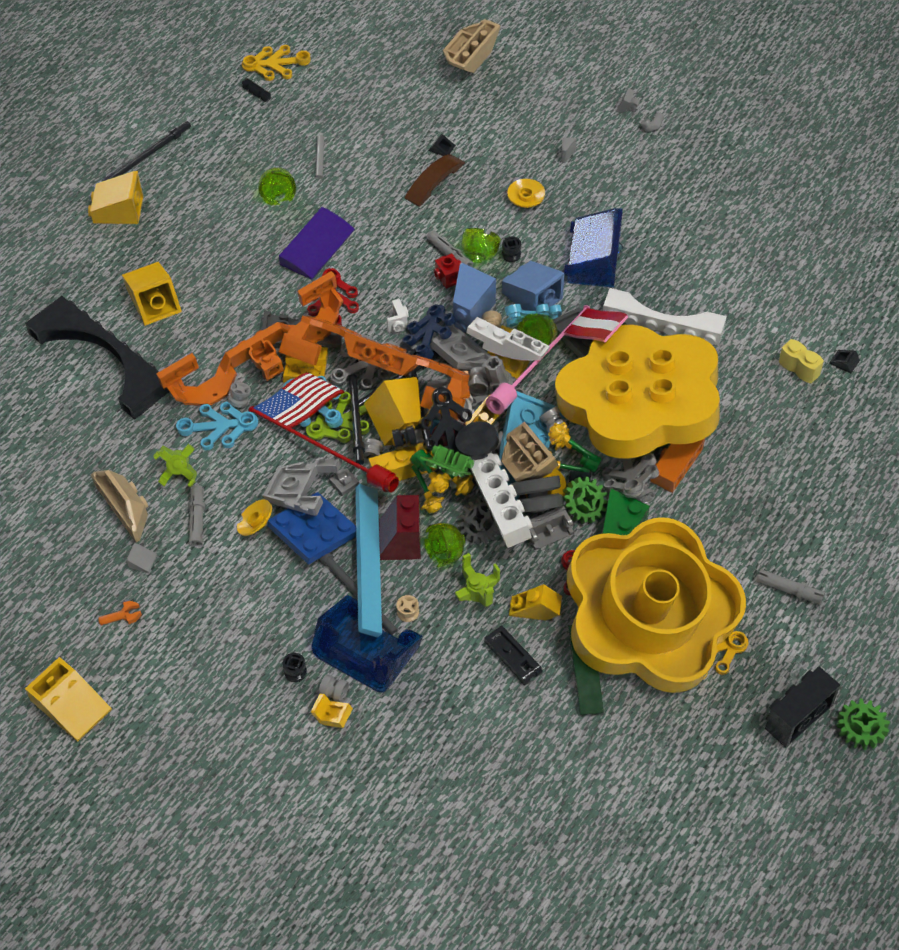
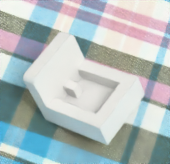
[387,299,409,333]

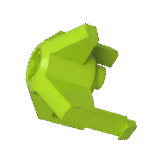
[153,443,197,487]
[455,553,500,607]

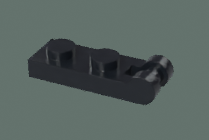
[484,625,543,686]

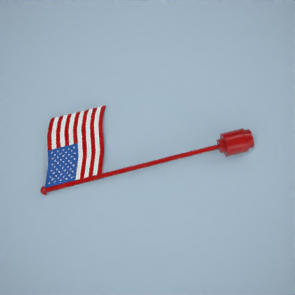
[248,372,399,493]

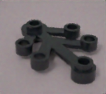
[419,387,472,462]

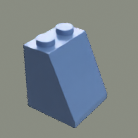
[502,261,564,311]
[453,263,496,333]

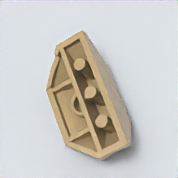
[443,19,501,73]
[501,422,559,482]
[91,470,148,543]

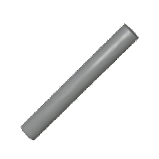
[315,135,324,179]

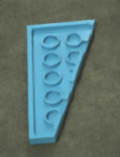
[499,391,565,501]

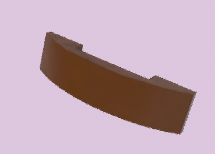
[404,154,465,207]

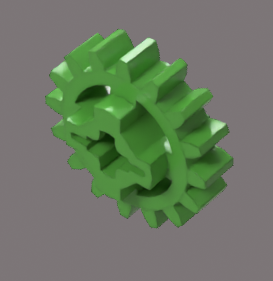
[563,476,608,524]
[836,699,890,750]

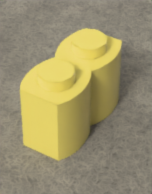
[779,339,824,383]

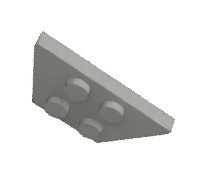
[431,324,491,370]

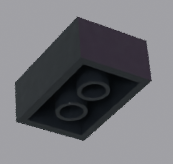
[765,666,840,748]

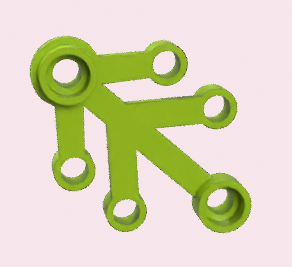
[306,391,369,443]

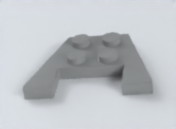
[263,453,343,516]

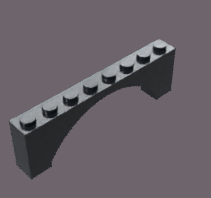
[25,296,169,419]

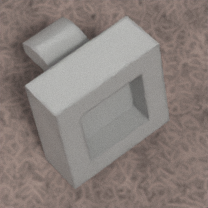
[616,88,640,113]
[330,468,359,496]

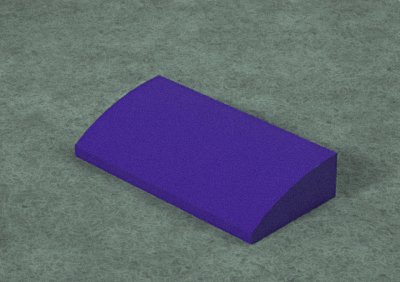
[279,207,355,280]

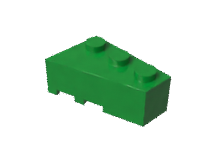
[602,489,650,535]

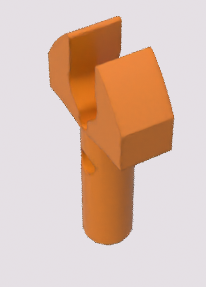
[98,601,142,625]

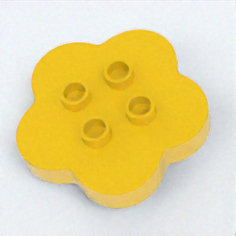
[555,325,720,459]
[567,518,746,693]

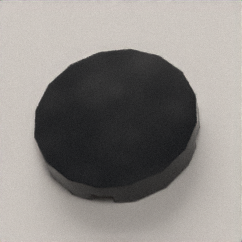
[456,421,499,460]

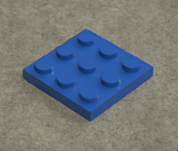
[267,492,356,565]

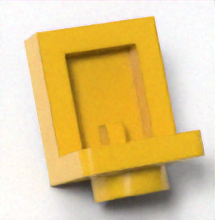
[311,694,353,728]

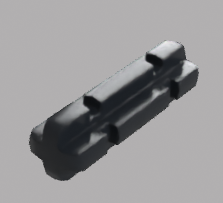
[242,78,272,102]

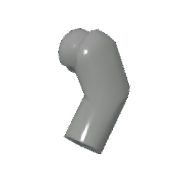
[641,113,664,132]

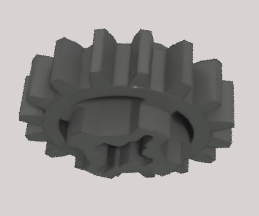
[459,498,501,545]

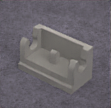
[529,506,574,550]

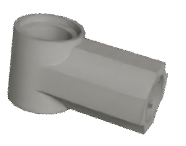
[484,356,509,394]

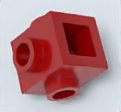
[433,253,461,289]

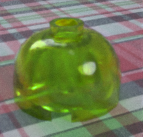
[258,167,296,206]
[461,228,501,263]
[517,313,558,345]
[424,523,465,568]

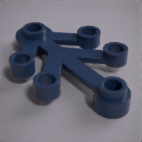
[402,304,456,359]

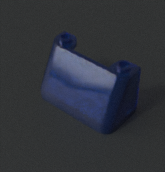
[564,208,623,288]
[312,595,423,692]

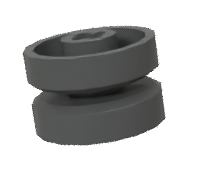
[512,476,564,513]

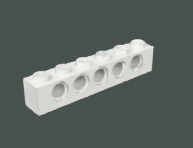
[470,451,533,548]

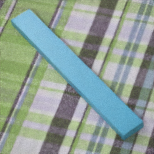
[355,484,382,637]

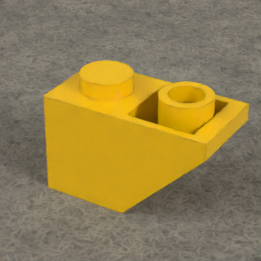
[509,584,562,621]

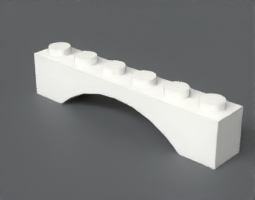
[603,288,727,346]

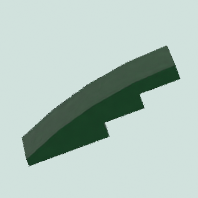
[568,625,604,715]

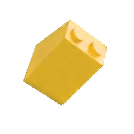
[88,171,144,224]
[122,261,182,326]
[364,377,421,446]

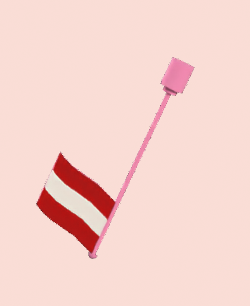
[486,305,628,414]

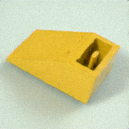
[25,657,112,742]

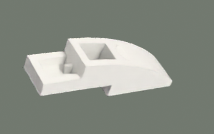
[466,317,550,361]

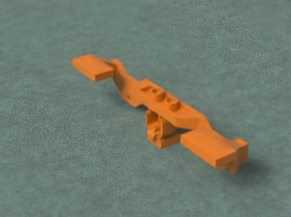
[156,271,343,406]
[279,316,470,420]

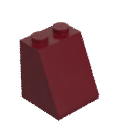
[379,495,421,560]

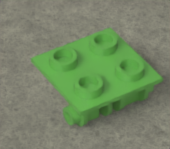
[420,445,475,477]

